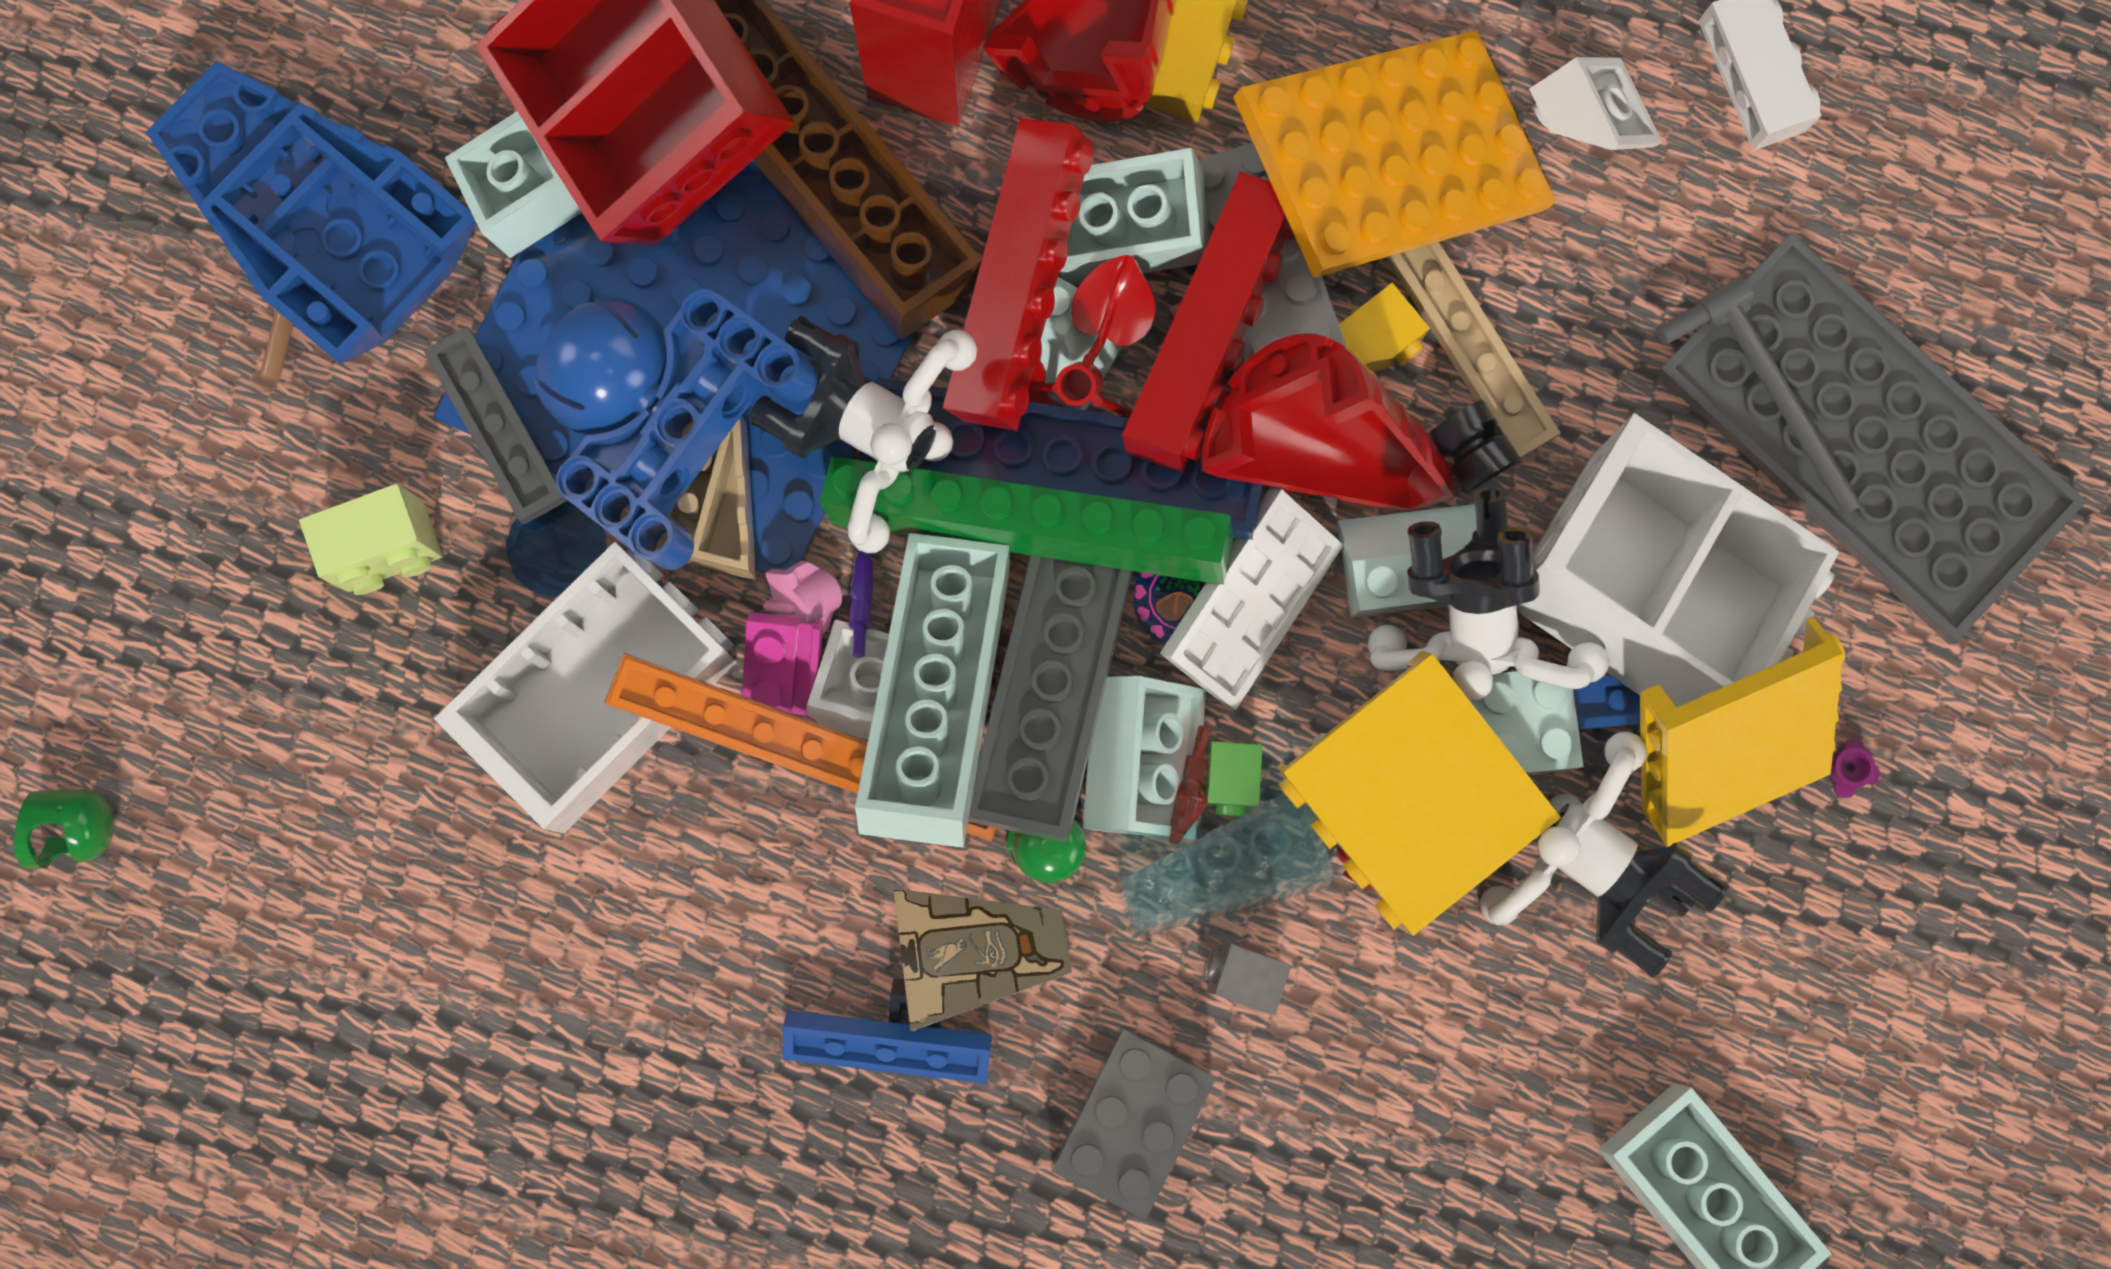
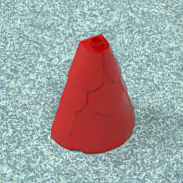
[983,0,1176,122]
[1202,333,1454,512]

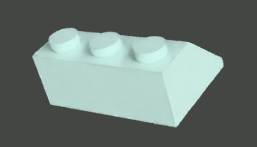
[1337,504,1477,619]
[1083,676,1206,839]

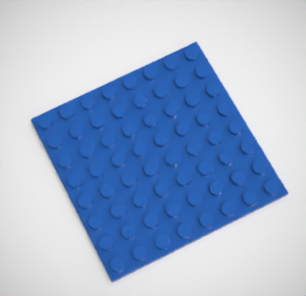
[433,160,915,574]

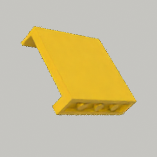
[1640,616,1845,847]
[1277,651,1561,936]

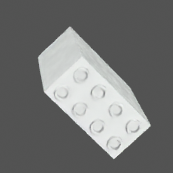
[1517,413,1839,707]

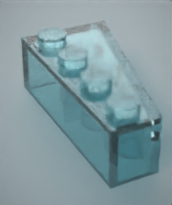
[1119,793,1335,939]

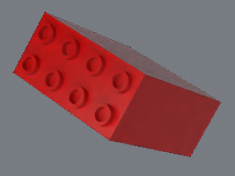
[475,0,795,247]
[849,0,1002,127]

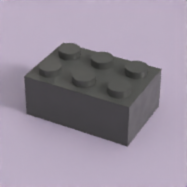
[1051,1027,1217,1221]

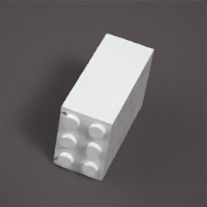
[434,542,737,833]

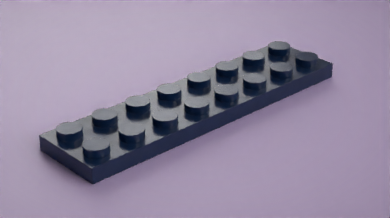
[858,378,1263,540]

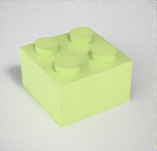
[299,484,443,595]

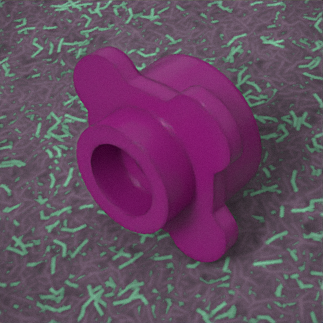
[1829,739,1880,798]

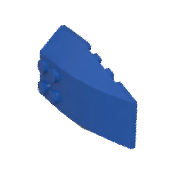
[146,61,476,365]

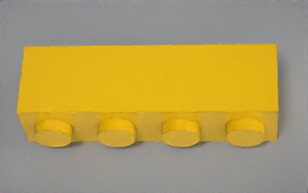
[1145,0,1249,122]

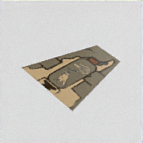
[893,888,1072,1031]

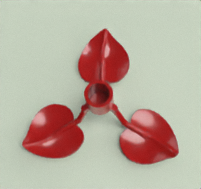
[1028,255,1156,417]

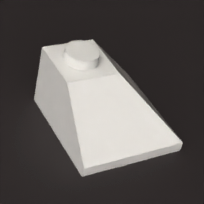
[1529,57,1662,150]

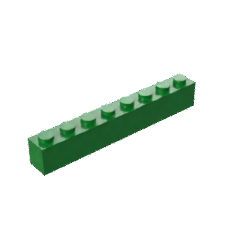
[819,456,1233,585]

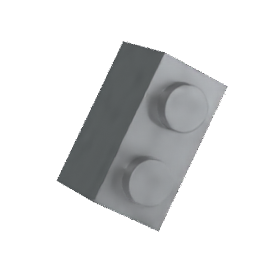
[1202,944,1292,1016]

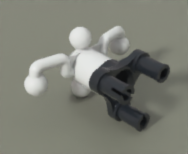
[749,316,978,554]
[1368,486,1609,701]
[1480,732,1730,978]

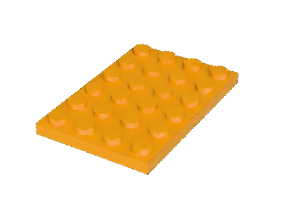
[1233,30,1556,278]

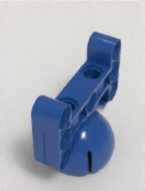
[534,289,818,570]

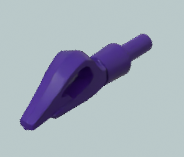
[847,550,873,658]

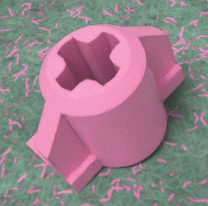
[763,561,842,634]

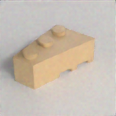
[656,416,756,580]

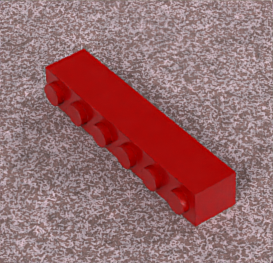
[943,118,1093,431]
[1122,171,1295,474]

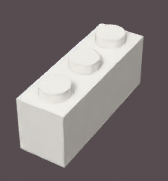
[1698,0,1822,151]

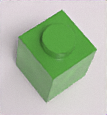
[1204,741,1263,817]

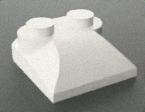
[807,620,889,740]

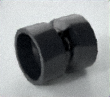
[1428,399,1521,493]

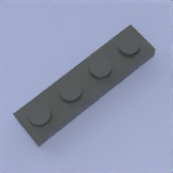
[423,326,567,525]

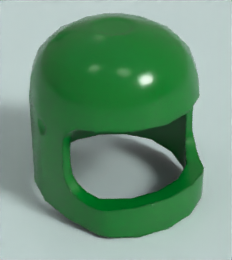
[13,789,114,869]
[1006,819,1086,884]

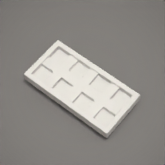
[1160,486,1343,710]

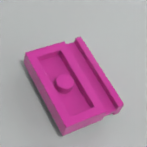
[742,612,823,720]

